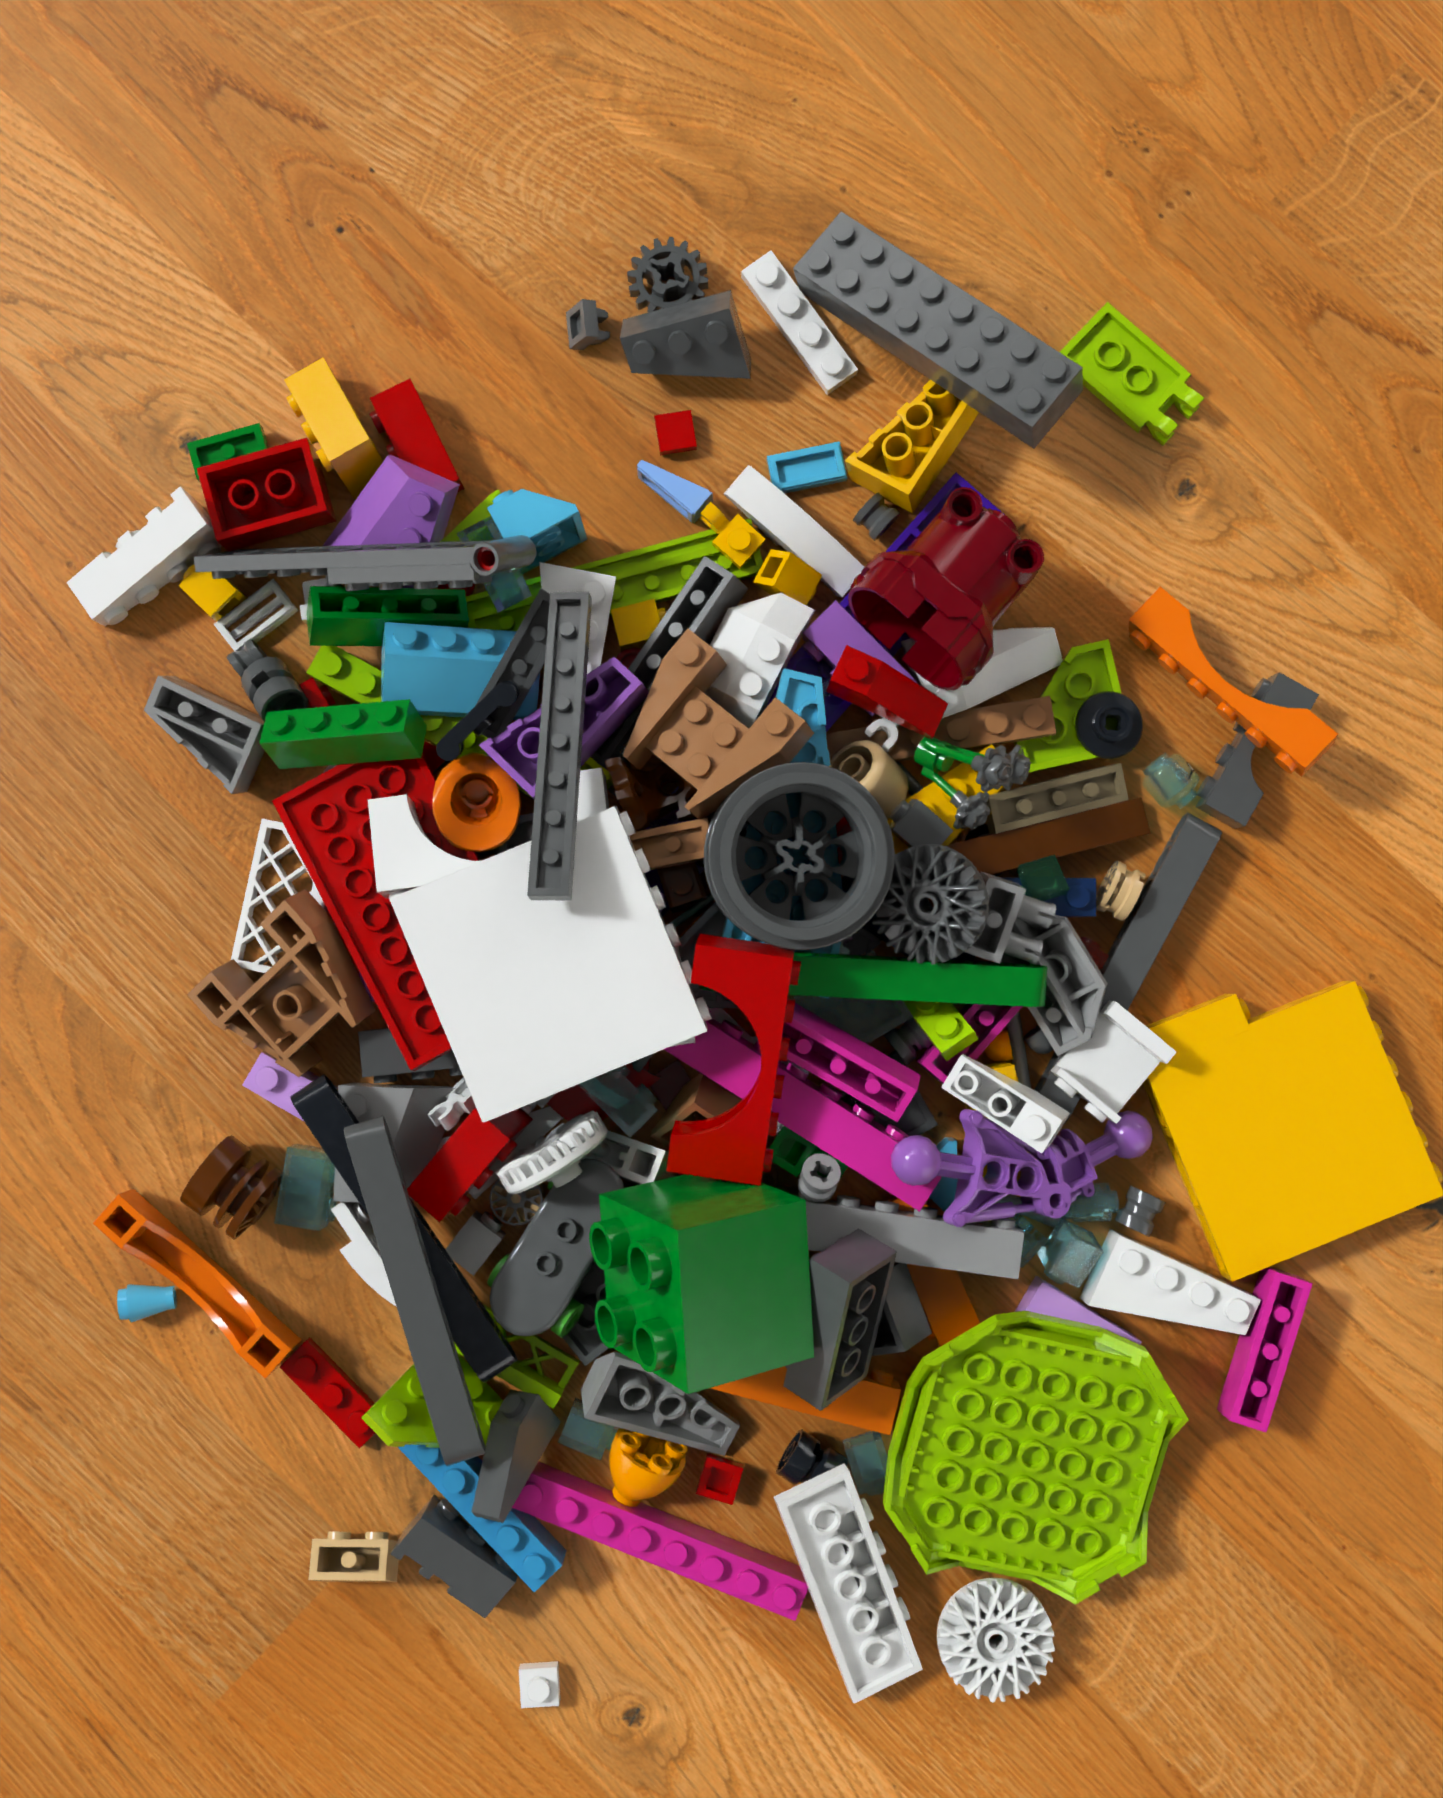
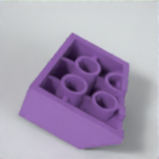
[323,455,460,588]

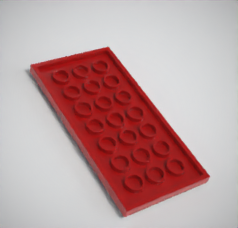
[272,754,479,1071]

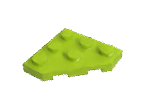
[1014,639,1135,773]
[361,1354,503,1448]

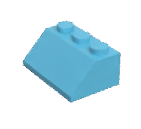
[487,489,587,574]

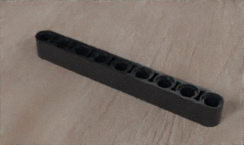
[290,1074,518,1384]

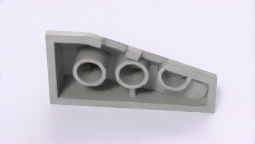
[581,1352,740,1456]

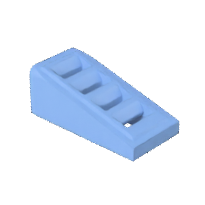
[637,460,713,523]

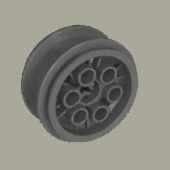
[704,762,895,950]

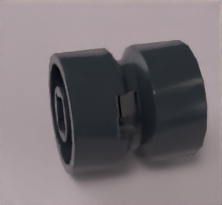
[776,1429,848,1485]

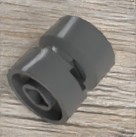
[241,657,308,722]

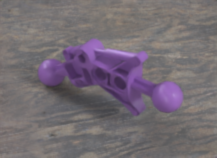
[891,1109,1153,1227]

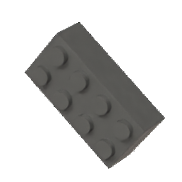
[784,1228,897,1411]

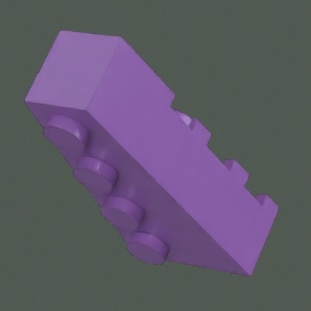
[479,657,649,799]

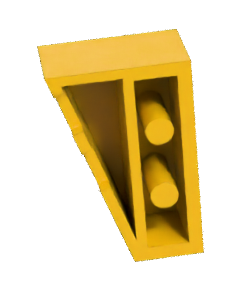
[284,358,383,500]

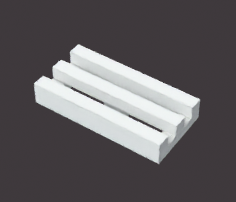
[214,579,299,652]

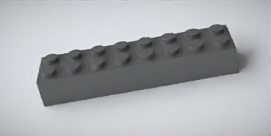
[793,211,1083,449]

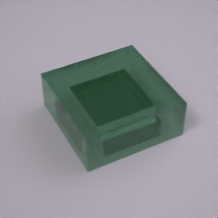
[1016,854,1069,901]

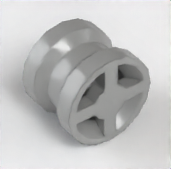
[798,1153,841,1202]

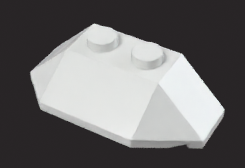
[705,593,815,728]

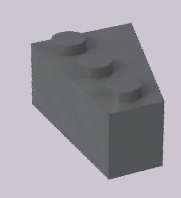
[620,290,751,379]

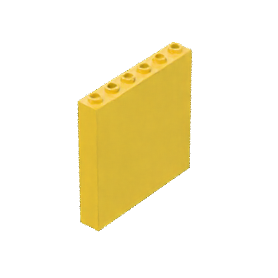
[1142,981,1443,1282]

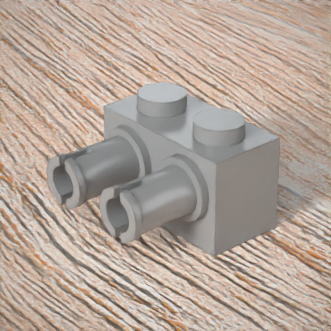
[965,871,1056,965]

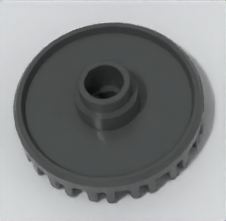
[872,844,989,964]

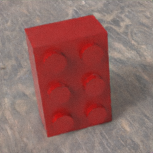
[197,438,337,551]

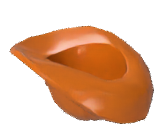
[433,752,521,852]

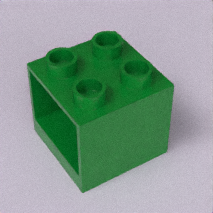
[589,1174,814,1394]

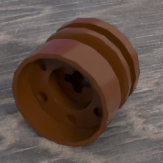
[180,1135,284,1240]

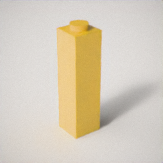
[1146,994,1251,1053]

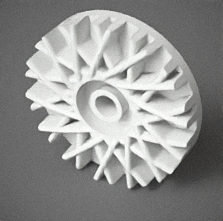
[496,1110,608,1194]
[937,1578,1055,1703]

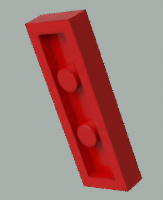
[280,1337,375,1449]

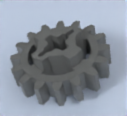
[627,237,708,313]

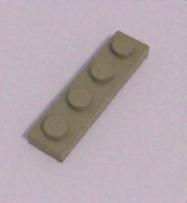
[987,763,1129,834]

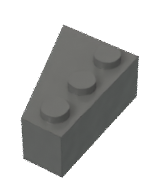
[391,1495,518,1618]

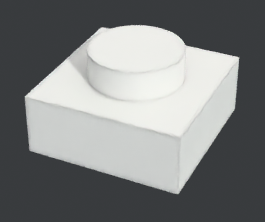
[519,1661,561,1708]

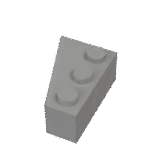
[144,675,265,794]

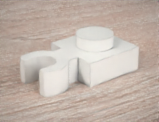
[428,1077,476,1131]

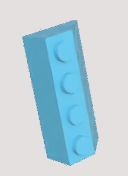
[381,622,540,720]

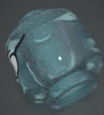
[1142,752,1200,809]

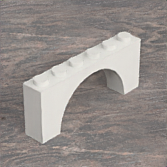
[368,768,609,899]

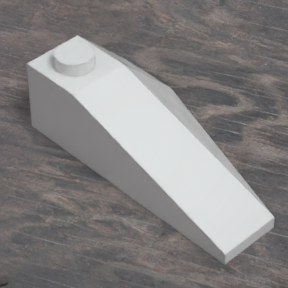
[901,627,1063,718]

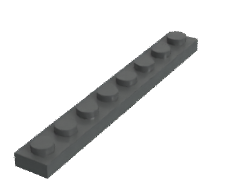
[527,592,592,901]

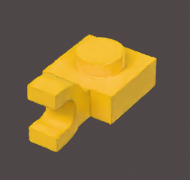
[700,502,766,569]

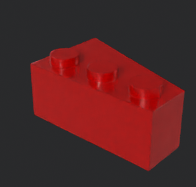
[407,1107,533,1223]

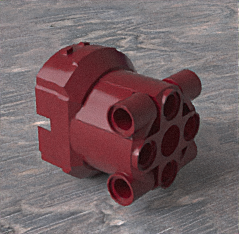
[848,487,1044,690]

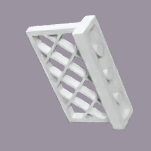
[231,818,335,973]

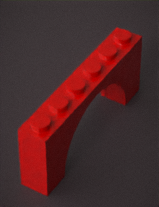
[666,934,801,1186]

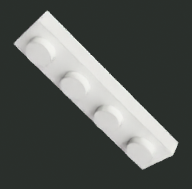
[741,250,858,395]

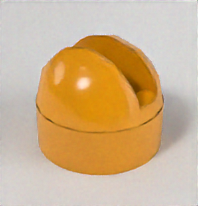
[985,1030,1013,1062]

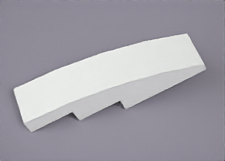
[724,465,864,597]

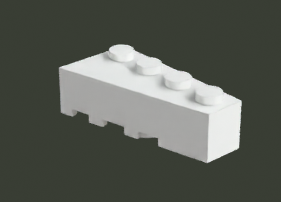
[67,486,222,627]
[539,562,616,674]
[1079,1229,1261,1335]

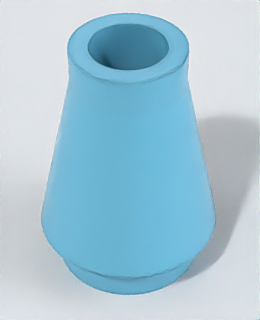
[117,1284,177,1323]

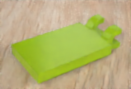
[1060,302,1204,446]

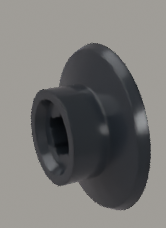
[1075,691,1143,759]

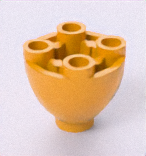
[609,1428,688,1507]

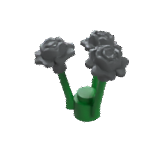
[914,737,1031,830]

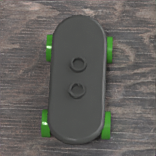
[487,1158,625,1338]

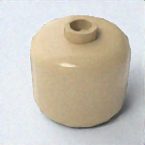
[829,740,908,820]

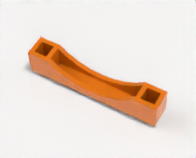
[1129,586,1338,777]
[93,1189,302,1379]

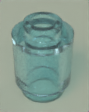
[1062,1183,1119,1223]

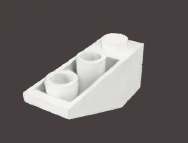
[941,1054,1070,1153]

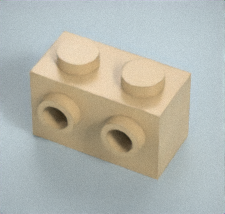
[309,1531,399,1582]

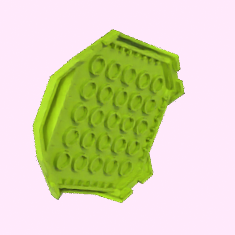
[883,1311,1189,1605]

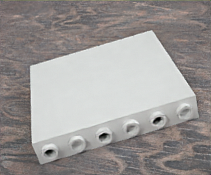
[389,806,712,1123]

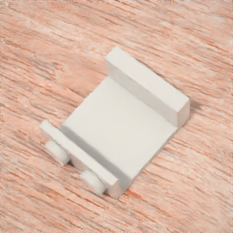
[1051,1000,1176,1124]

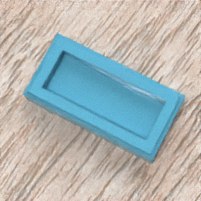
[766,441,847,494]

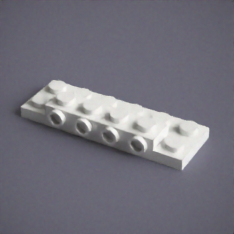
[774,1464,923,1704]

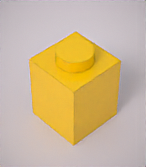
[753,549,822,606]
[178,564,247,621]
[611,598,666,651]

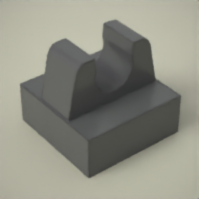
[566,299,610,350]

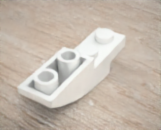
[331,1202,396,1306]

